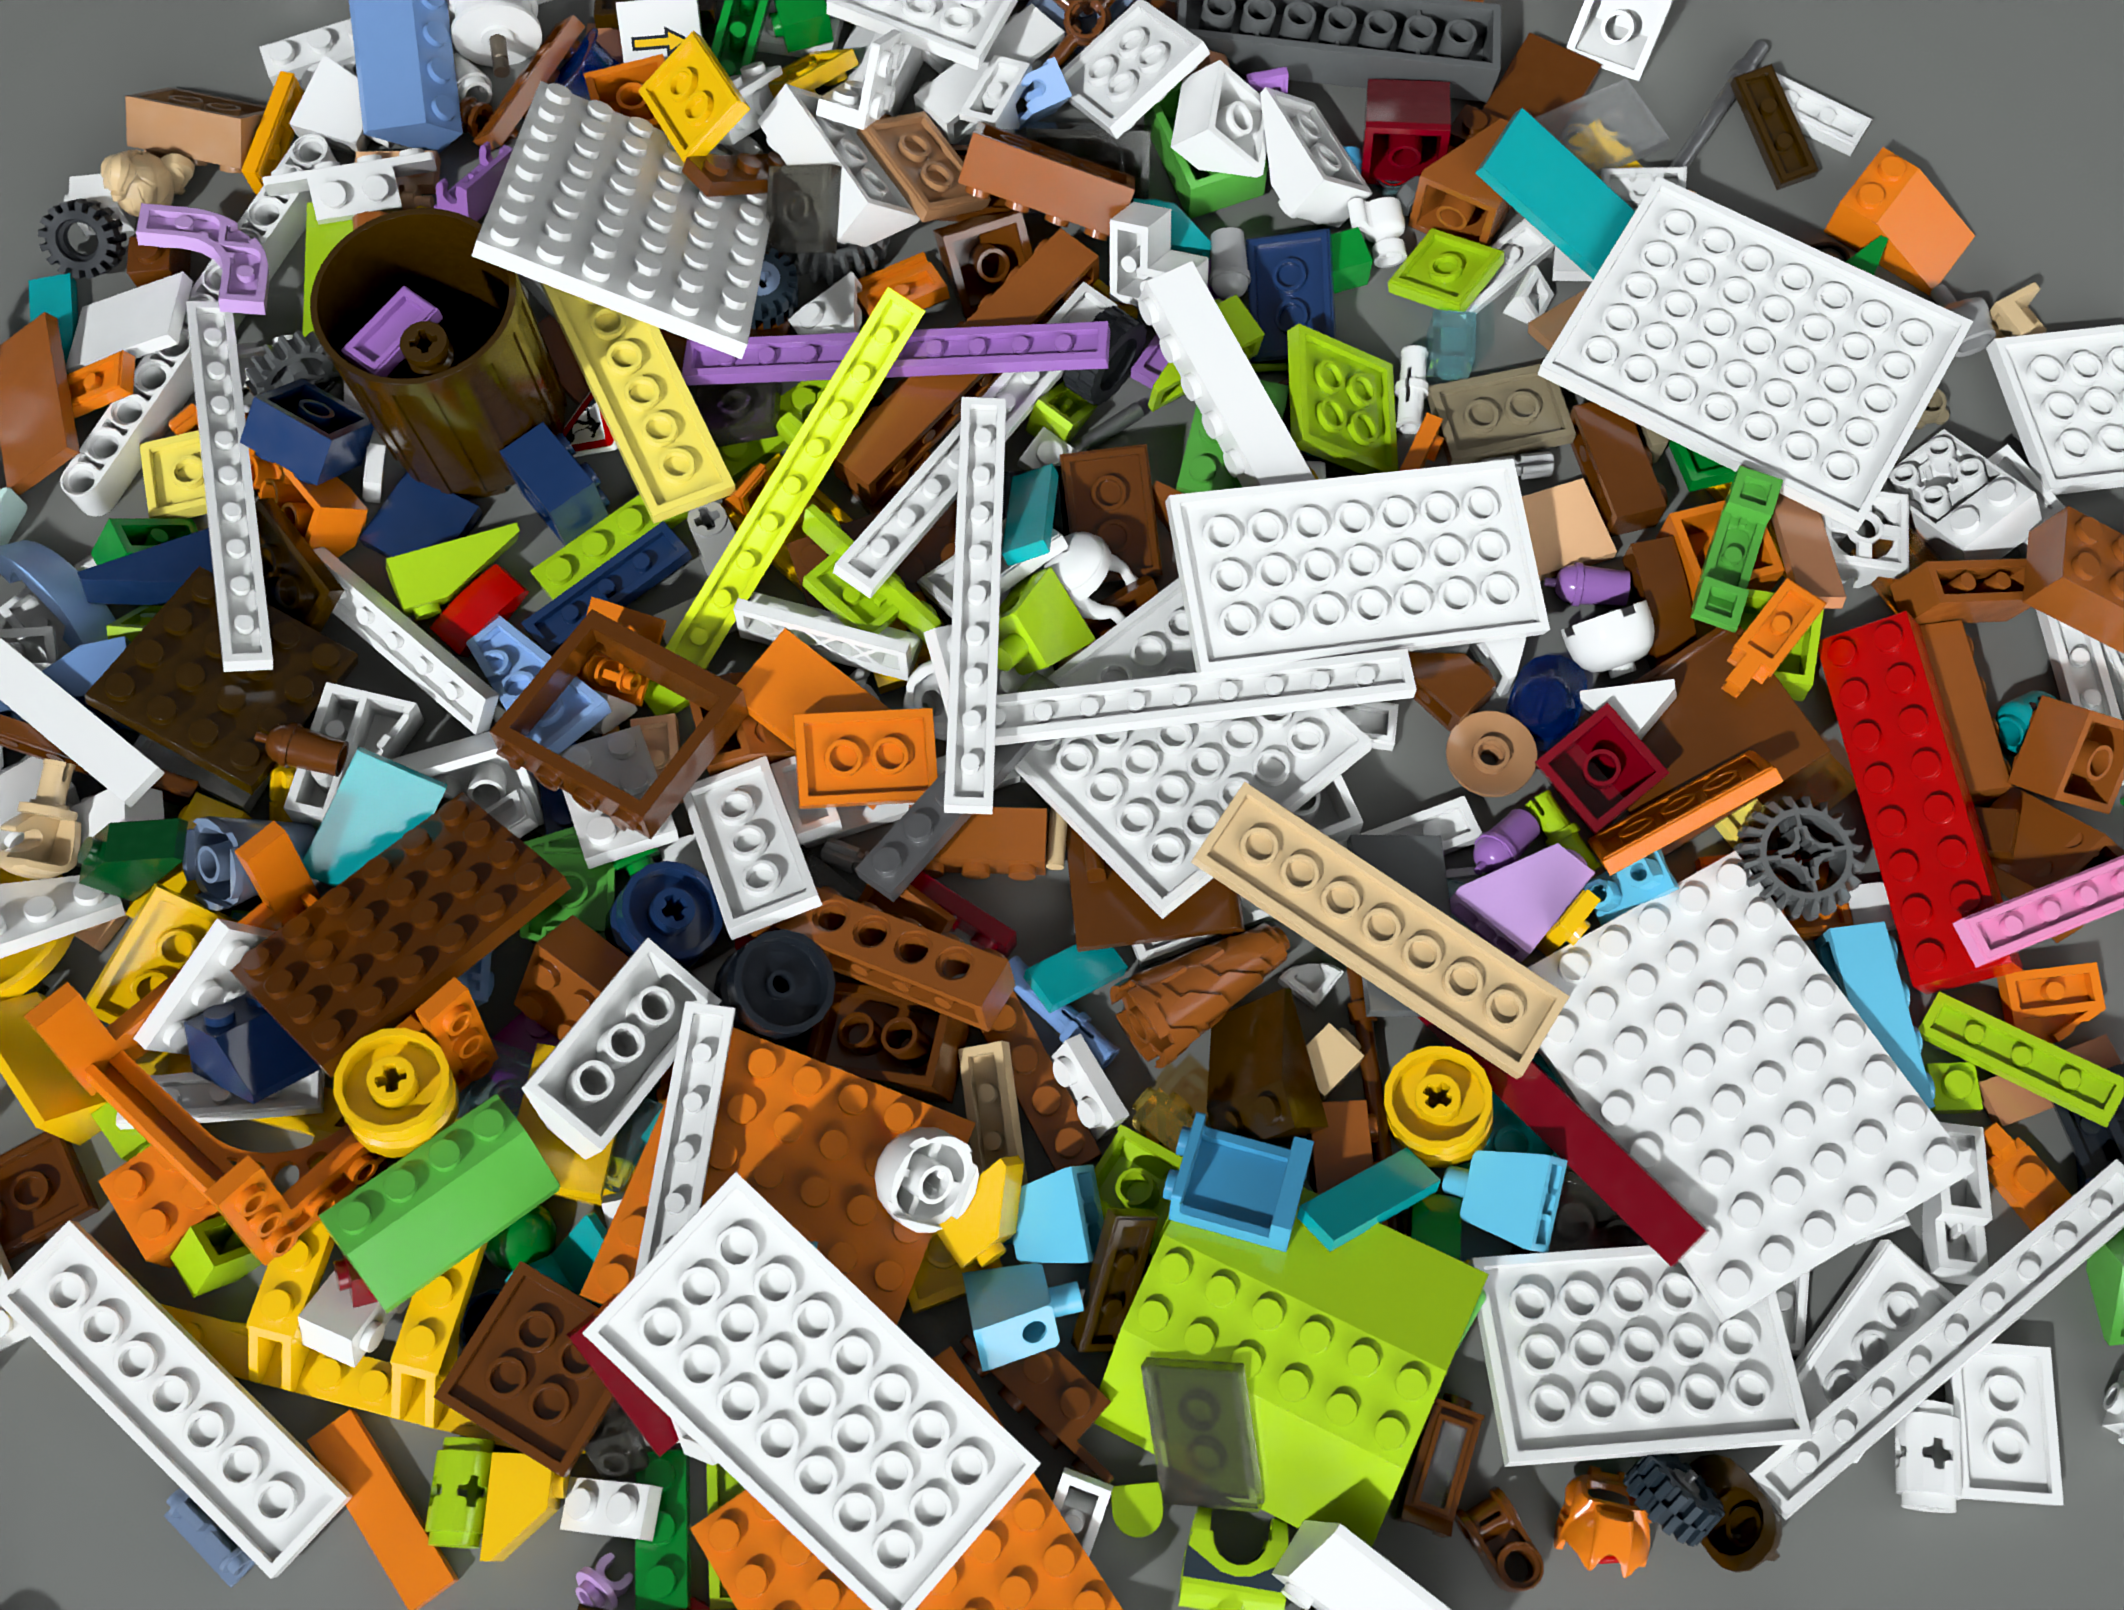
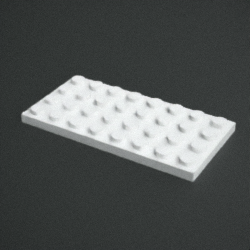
[1165,459,1550,675]
[583,1172,1041,1610]

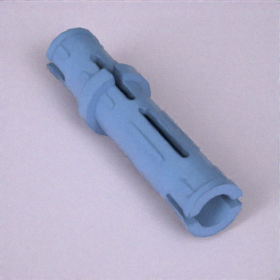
[1009,955,1120,1070]

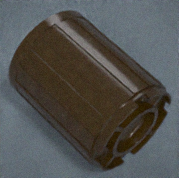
[310,208,567,498]

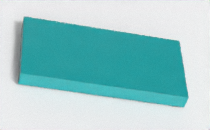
[1475,108,1635,280]

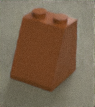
[1408,118,1511,246]

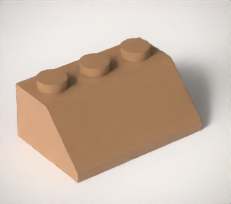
[125,87,266,174]

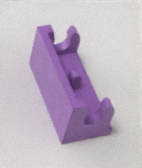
[434,141,513,221]

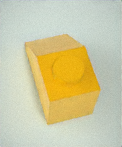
[936,1155,1024,1268]
[480,1452,570,1561]

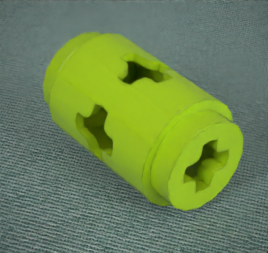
[425,1437,495,1548]

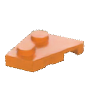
[1997,962,2106,1044]

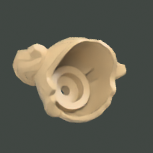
[101,150,195,217]

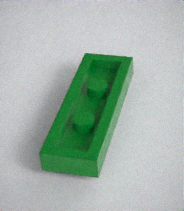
[635,1449,691,1610]

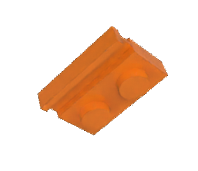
[857,252,950,320]

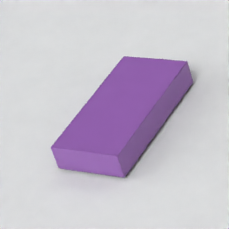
[340,286,443,377]

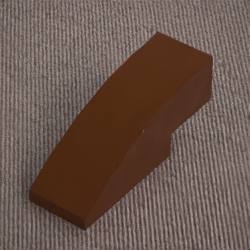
[1622,536,1697,670]

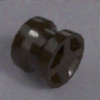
[400,321,457,378]

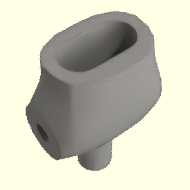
[1930,284,1996,357]

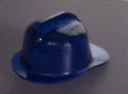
[554,27,620,101]
[1506,655,1588,751]

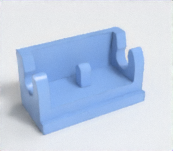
[1014,56,1072,131]

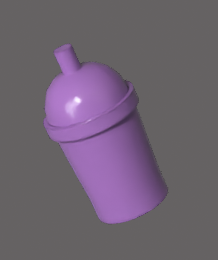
[1544,562,1630,607]
[1473,809,1540,875]

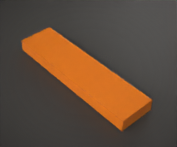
[307,1409,459,1610]

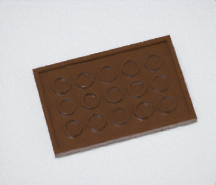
[230,792,571,1078]

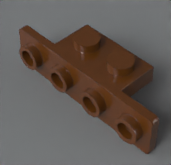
[960,1334,1114,1484]

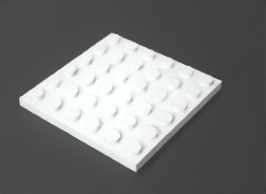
[1014,578,1372,919]

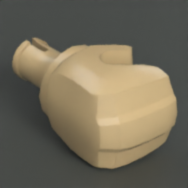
[0,759,81,880]

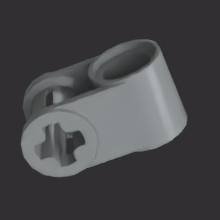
[687,501,736,578]

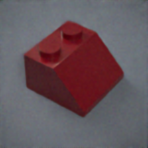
[1535,702,1670,835]

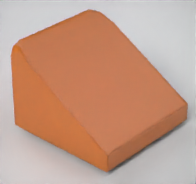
[722,463,769,518]

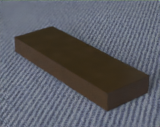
[1730,64,1819,190]
[1071,1208,1159,1352]

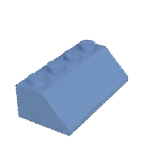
[349,0,463,154]

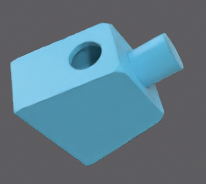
[1442,1150,1568,1253]
[1003,1164,1104,1263]
[962,1263,1084,1372]

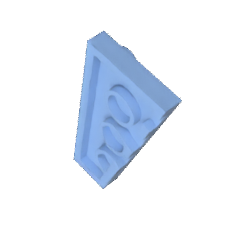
[465,616,612,755]

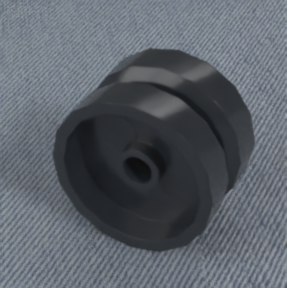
[713,929,836,1044]

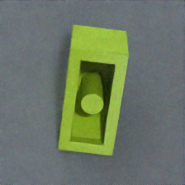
[170,1215,262,1298]

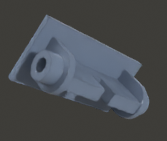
[164,1488,256,1588]

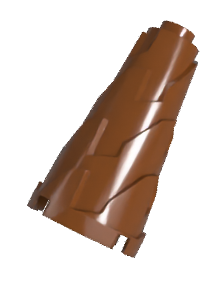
[1110,923,1290,1068]

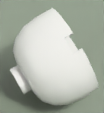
[1560,600,1655,679]
[875,1127,979,1233]

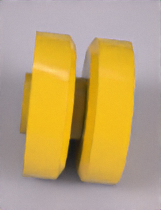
[333,1028,459,1158]
[1384,1046,1493,1168]

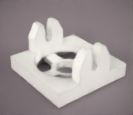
[1820,491,1909,588]

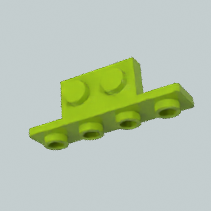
[802,504,942,645]

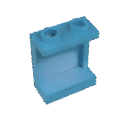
[1163,1112,1314,1252]

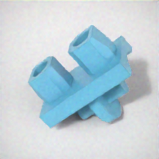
[1584,849,1679,925]

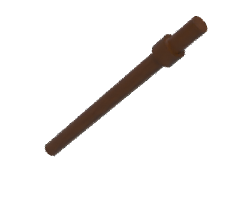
[1346,967,1404,1234]

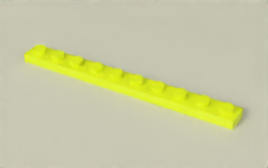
[665,287,925,669]

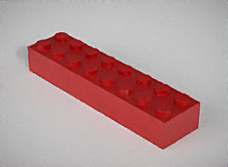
[1818,611,2024,995]

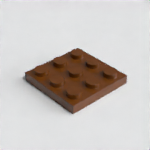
[433,1261,615,1478]

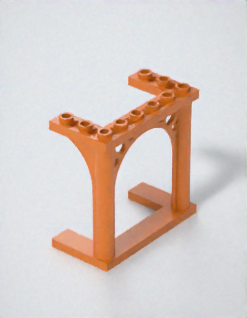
[24,820,499,1266]

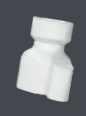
[1347,197,1407,268]

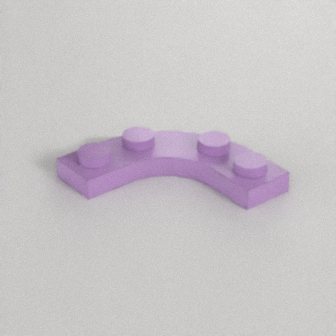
[136,203,269,315]

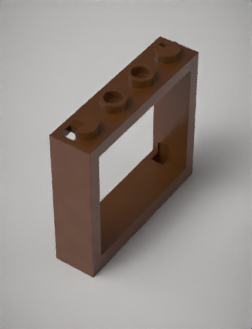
[489,609,749,839]

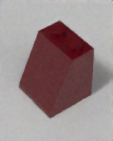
[1361,79,1451,184]

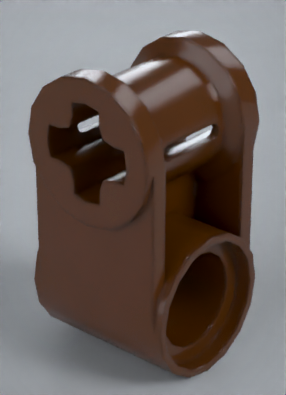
[1454,1486,1544,1593]

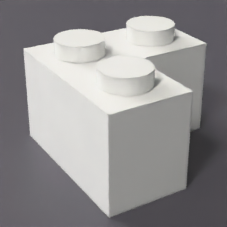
[1110,202,1209,306]

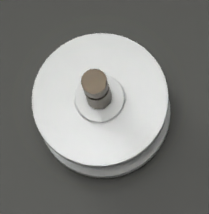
[448,0,542,78]

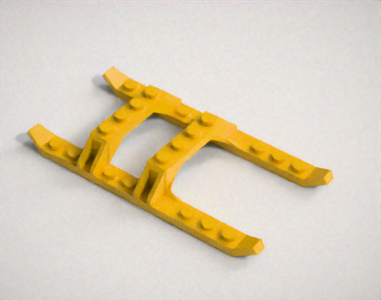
[135,1050,636,1454]

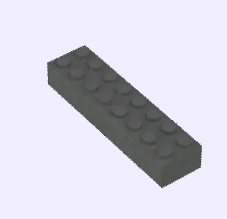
[1174,0,1501,102]

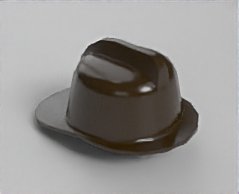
[1689,1454,1783,1573]

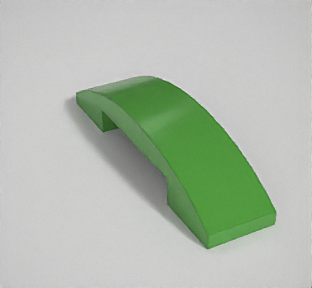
[1690,466,1783,633]

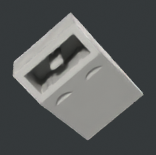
[1881,429,2043,561]

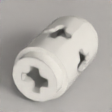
[1895,1400,1962,1513]

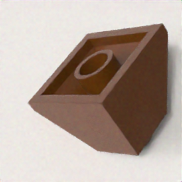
[933,211,1033,318]

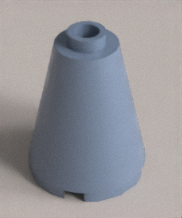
[182,816,317,911]

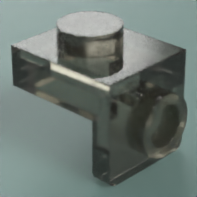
[584,1400,650,1480]

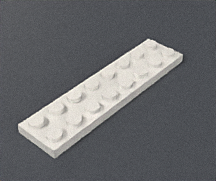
[0,1220,353,1579]

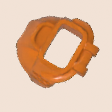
[1554,1466,1652,1578]

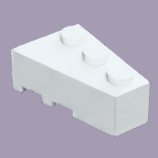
[283,682,425,830]

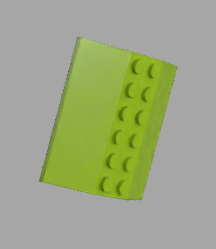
[1094,1187,1489,1548]

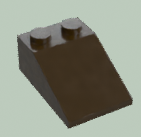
[1207,988,1329,1146]

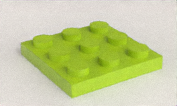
[1287,324,1398,475]

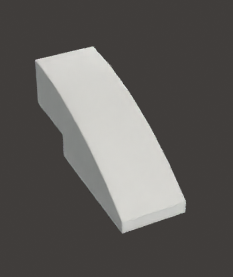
[1922,1122,1992,1286]

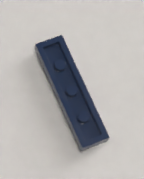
[521,521,692,657]

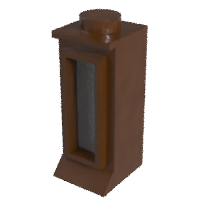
[1393,1393,1485,1538]

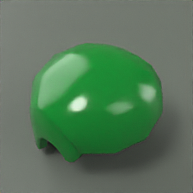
[485,1204,557,1272]

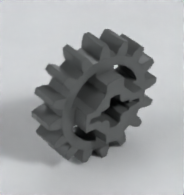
[245,331,340,396]

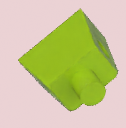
[997,567,1095,676]

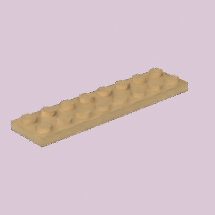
[1191,782,1570,1079]

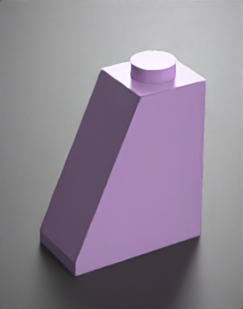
[1450,843,1595,963]

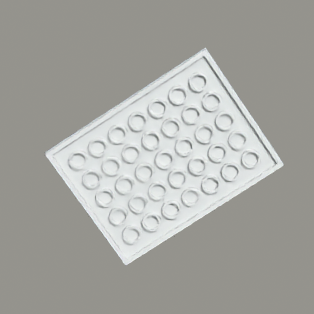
[472,81,776,359]
[1538,176,1973,531]
[1528,851,1975,1323]

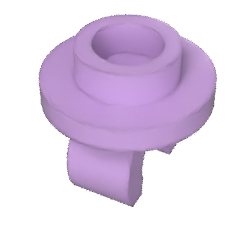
[575,1553,633,1610]

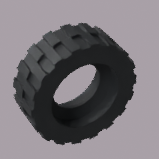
[1063,306,1147,406]

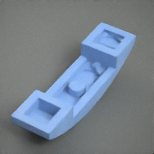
[0,540,115,650]

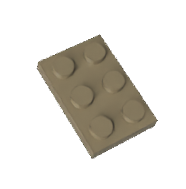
[1427,363,1576,466]

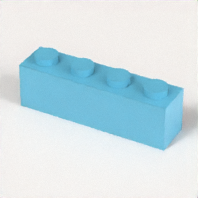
[1814,921,1935,1109]

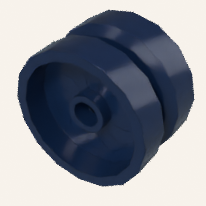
[605,861,723,971]

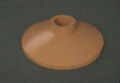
[1446,711,1538,797]

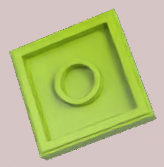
[1388,228,1504,317]

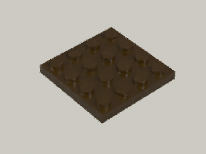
[85,566,358,795]

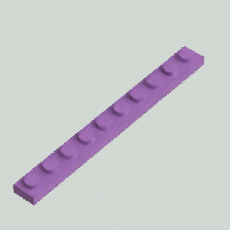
[682,321,1110,386]

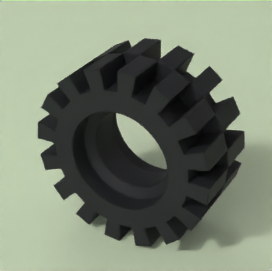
[38,199,127,279]

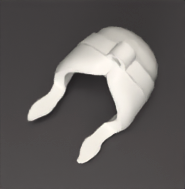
[1037,532,1139,624]

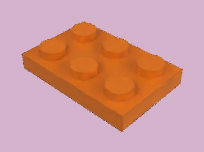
[793,708,938,809]

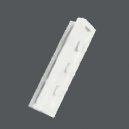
[733,592,923,681]

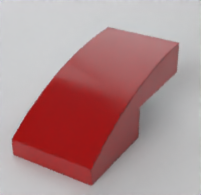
[430,564,529,657]

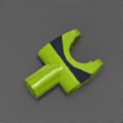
[1178,1505,1289,1610]

